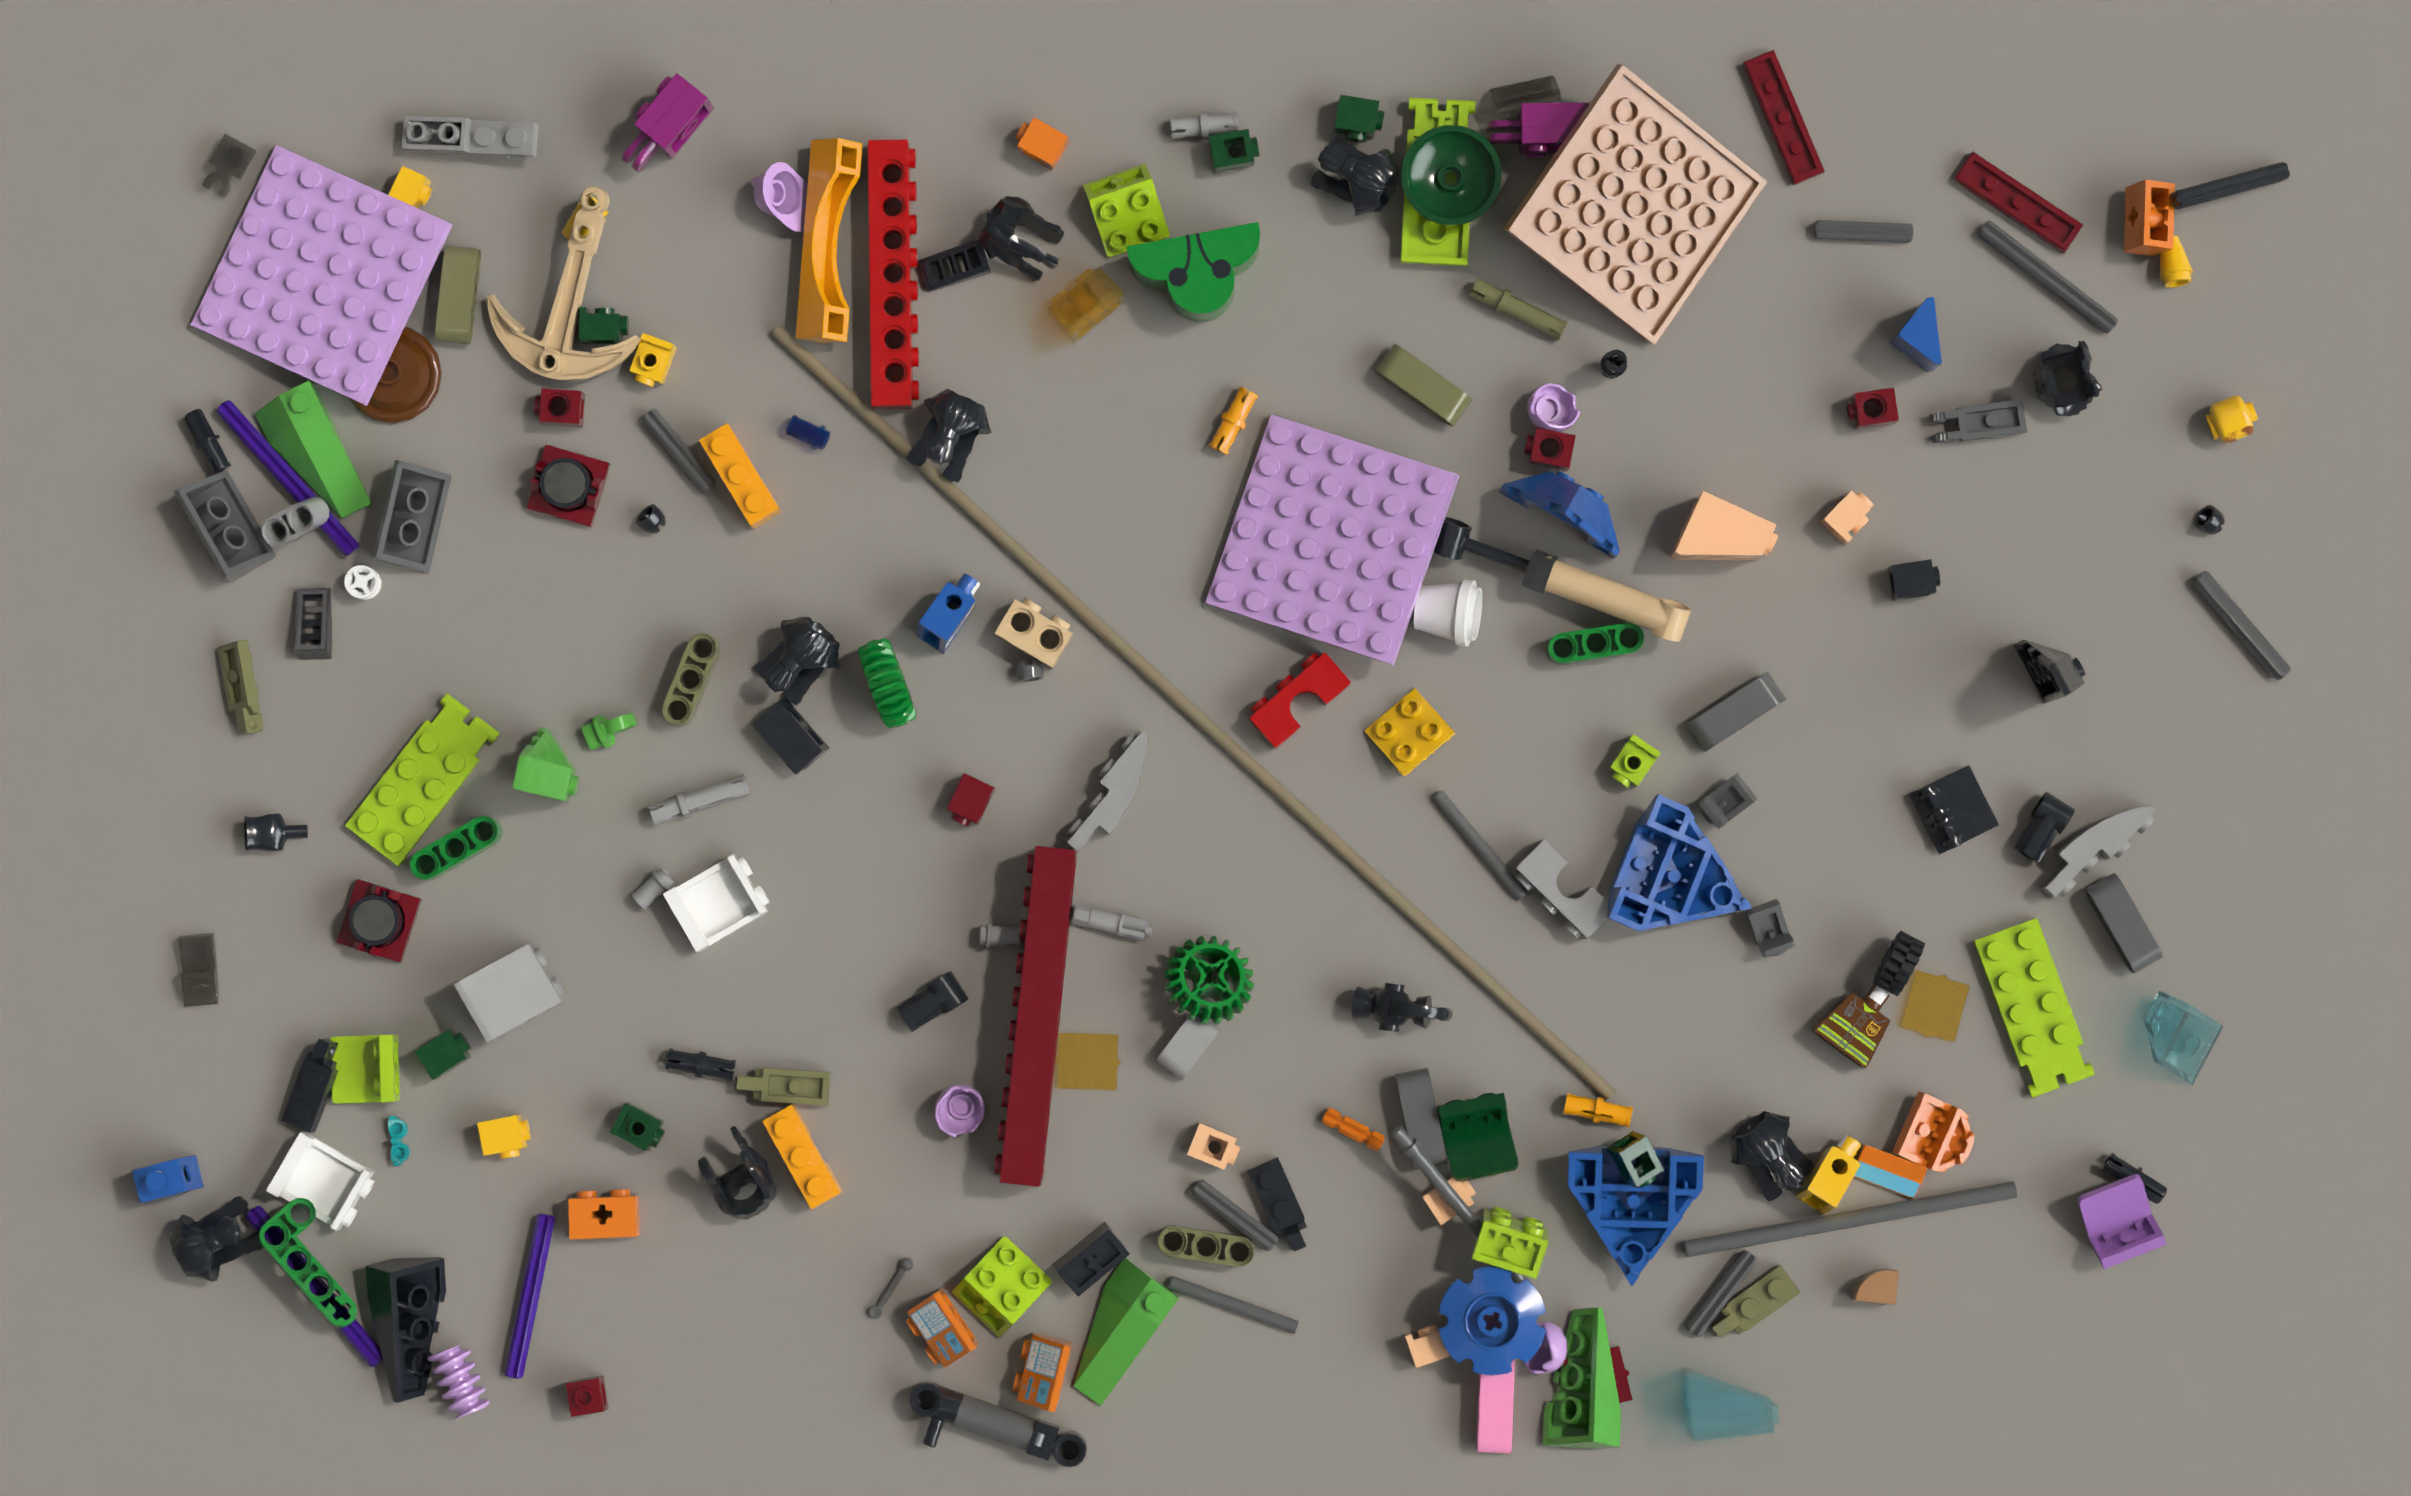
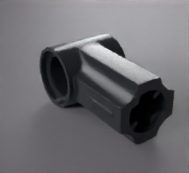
[2013,792,2075,863]
[897,971,969,1032]

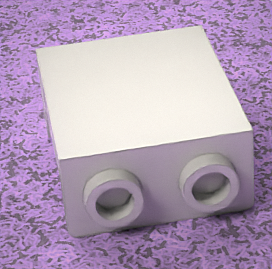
[663,853,770,952]
[266,1132,375,1231]

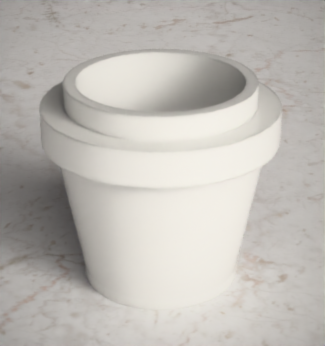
[1414,579,1483,647]

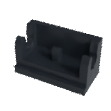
[752,698,829,775]
[1053,1222,1130,1297]

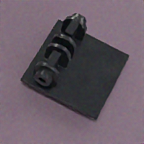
[1909,765,1999,855]

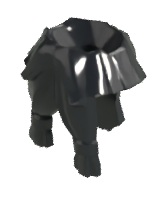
[1310,135,1399,216]
[978,196,1064,281]
[2033,341,2102,416]
[906,388,992,483]
[753,617,840,705]
[1730,1111,1814,1202]
[698,1126,777,1220]
[170,1196,267,1282]

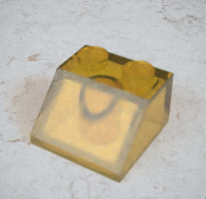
[1048,267,1125,344]

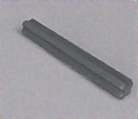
[2192,571,2291,681]

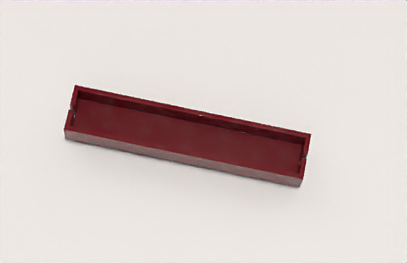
[994,846,1077,1187]

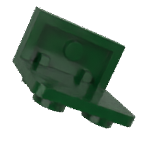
[1438,1092,1519,1182]

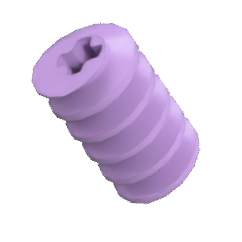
[427,1344,490,1420]

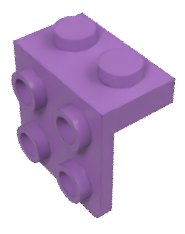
[2077,1174,2167,1269]

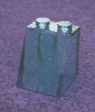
[1681,1368,1779,1441]

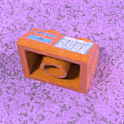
[906,1288,979,1368]
[1012,1333,1073,1413]

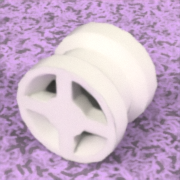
[344,565,382,600]

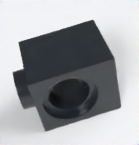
[1888,559,1941,601]

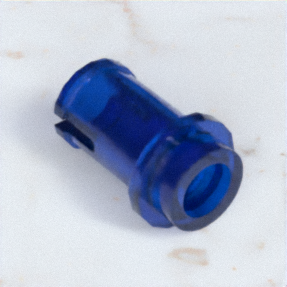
[786,415,831,450]

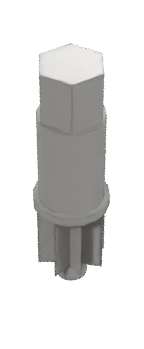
[1072,904,1153,941]

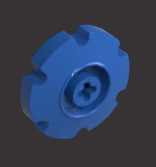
[1439,1266,1546,1375]

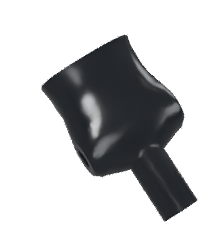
[244,814,308,851]

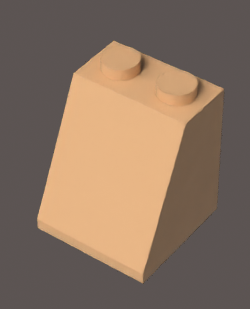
[1670,491,1778,561]

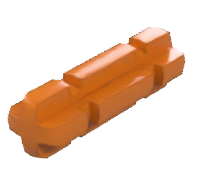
[1322,1108,1385,1151]

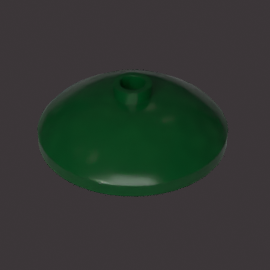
[1401,125,1502,226]

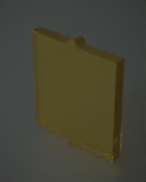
[1900,970,1970,1042]
[1056,1033,1121,1090]

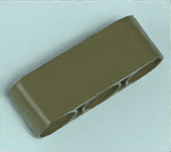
[435,245,481,344]
[1375,344,1472,427]
[662,633,720,727]
[1158,1225,1254,1267]

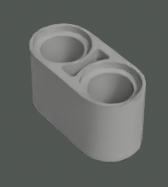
[261,497,329,547]
[1156,1016,1220,1080]

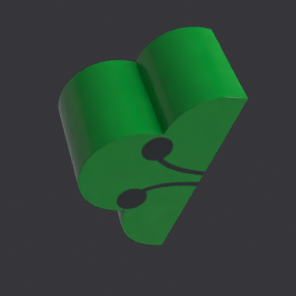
[1126,222,1260,322]

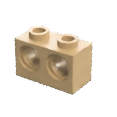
[994,598,1073,669]

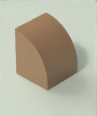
[1852,1269,1899,1305]

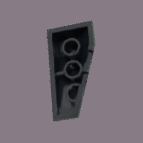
[2013,640,2085,704]
[366,1257,446,1403]

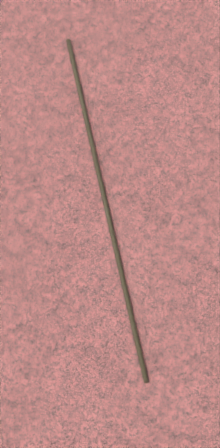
[771,325,1616,1100]

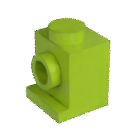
[1609,734,1661,788]

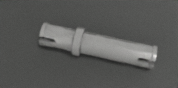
[648,774,751,826]

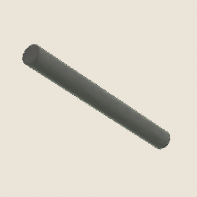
[1432,790,1528,901]
[1168,1276,1299,1334]

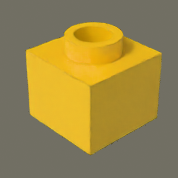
[388,166,432,208]

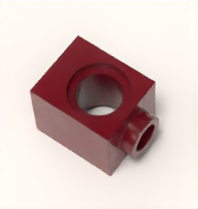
[1847,387,1899,430]
[534,388,585,428]
[1524,428,1576,471]
[947,773,996,827]
[566,1375,609,1417]

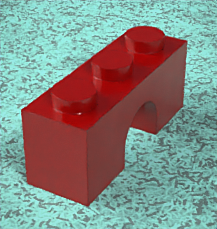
[1249,652,1351,750]

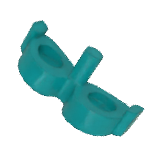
[388,1116,411,1166]

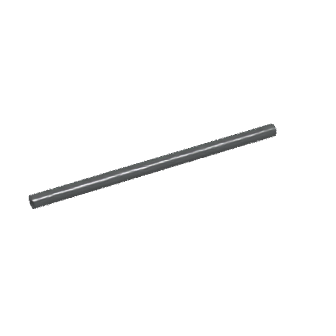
[1684,1181,2017,1257]

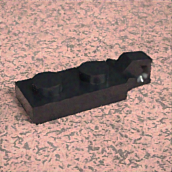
[281,1038,339,1133]
[1248,1157,1307,1252]

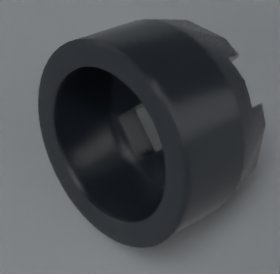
[636,504,666,534]
[2195,505,2225,535]

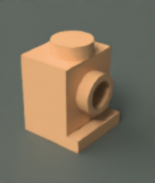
[1821,490,1874,545]
[1187,1123,1240,1170]
[1422,1177,1476,1225]
[1404,1324,1451,1368]

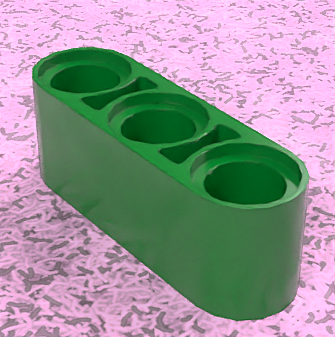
[1546,623,1644,665]
[410,816,502,880]

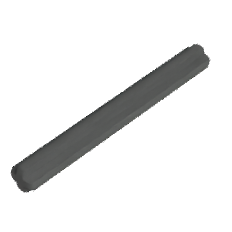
[1978,221,2118,333]

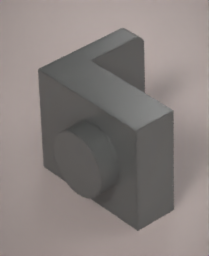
[1699,773,1757,829]
[1745,899,1795,957]

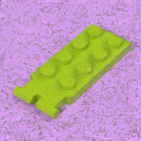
[1401,97,1476,267]
[345,693,501,866]
[1973,918,2095,1098]

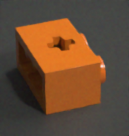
[2124,179,2175,256]
[568,1189,640,1240]

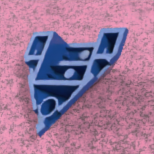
[1499,471,1620,559]
[1607,794,1753,931]
[1568,1146,1704,1287]

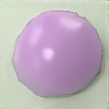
[1527,383,1580,432]
[934,1084,986,1137]
[1525,1322,1567,1374]

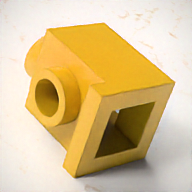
[629,333,677,388]

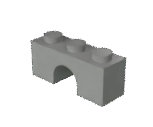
[1514,839,1608,939]

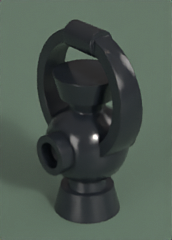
[1352,983,1453,1032]

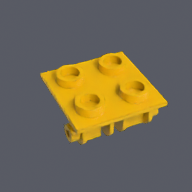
[1364,688,1456,777]

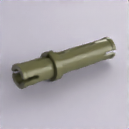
[1469,277,1567,341]

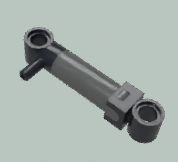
[910,1381,1087,1467]

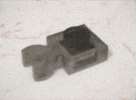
[203,134,256,197]

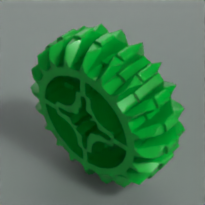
[858,638,916,728]
[1163,935,1254,1025]

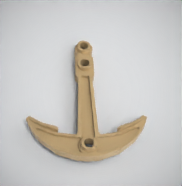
[487,187,641,380]

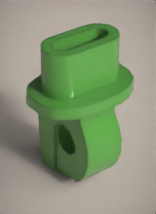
[582,713,638,750]

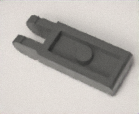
[1929,399,2027,443]

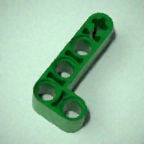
[258,1198,357,1328]

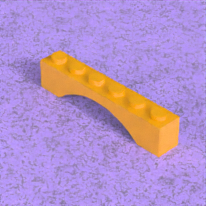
[795,138,863,343]

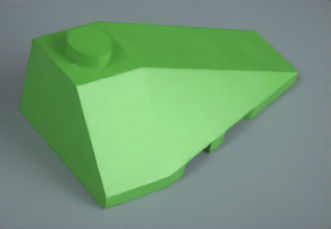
[255,381,373,519]
[513,727,579,802]
[1074,1258,1179,1406]
[1542,1307,1621,1449]

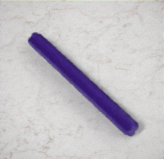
[216,400,359,556]
[246,1206,383,1367]

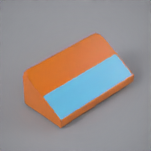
[1854,1144,1928,1199]

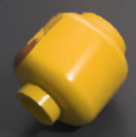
[2205,395,2258,444]

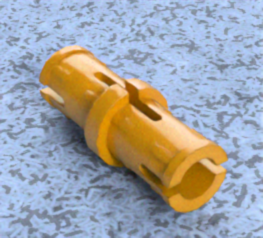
[1209,387,1258,455]
[1563,1093,1633,1128]

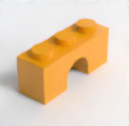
[699,423,782,529]
[762,1104,843,1209]

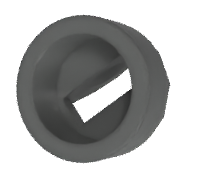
[1016,657,1044,682]

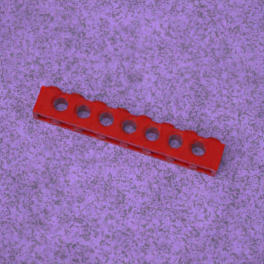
[868,139,919,409]

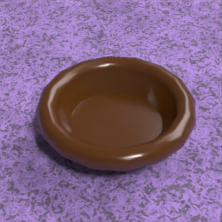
[349,327,442,424]

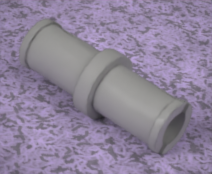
[1171,112,1239,139]

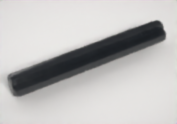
[2171,162,2290,209]

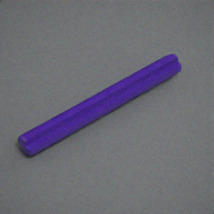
[505,1213,555,1379]

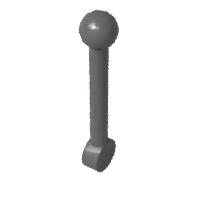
[869,1258,913,1319]

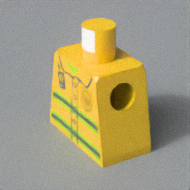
[1795,1135,1861,1214]

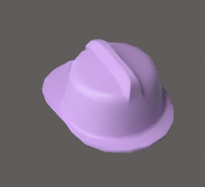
[750,162,808,232]

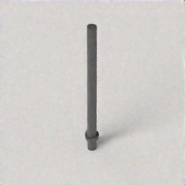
[1391,1126,1536,1288]

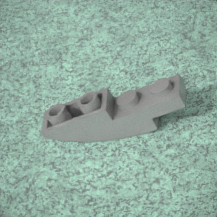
[402,116,539,158]
[1067,731,1148,852]
[2041,805,2157,898]

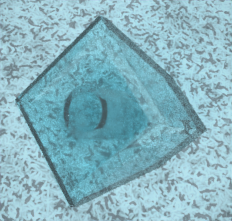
[2144,991,2223,1085]

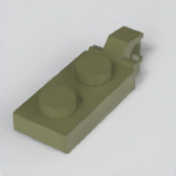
[218,640,263,735]
[736,1068,831,1106]
[1711,1265,1801,1338]

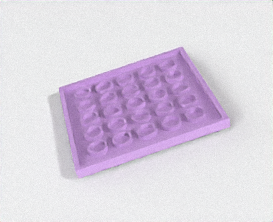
[191,145,453,406]
[1205,414,1460,666]

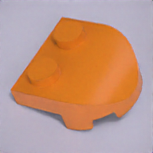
[1892,1091,1974,1172]

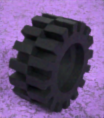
[1873,931,1925,996]

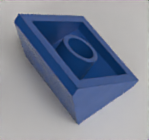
[1890,297,1942,372]

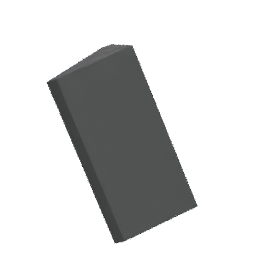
[372,460,452,572]
[174,470,276,582]

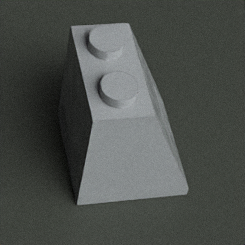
[454,944,566,1043]

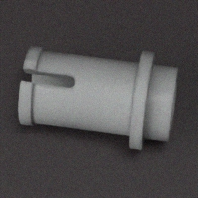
[631,867,675,910]
[979,922,1020,948]

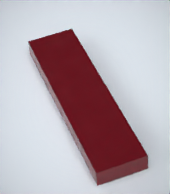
[1742,50,1825,186]
[1953,151,2083,254]

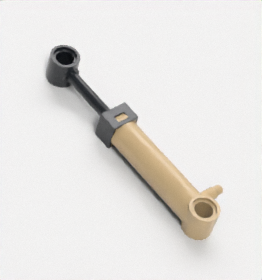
[1434,517,1692,642]

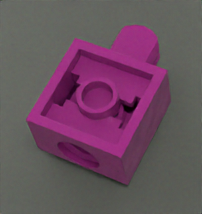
[622,73,714,172]
[1487,103,1589,159]

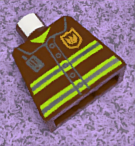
[1811,984,1890,1069]

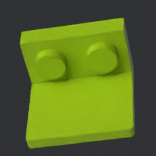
[1083,164,1170,257]
[331,1034,400,1104]
[1472,1206,1549,1279]
[951,1236,1052,1338]

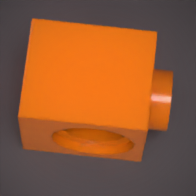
[1015,117,1069,170]

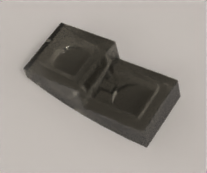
[178,933,219,1007]

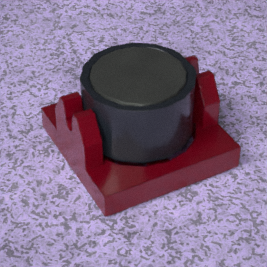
[527,444,611,528]
[336,879,422,963]

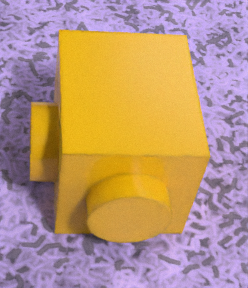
[477,1114,531,1159]

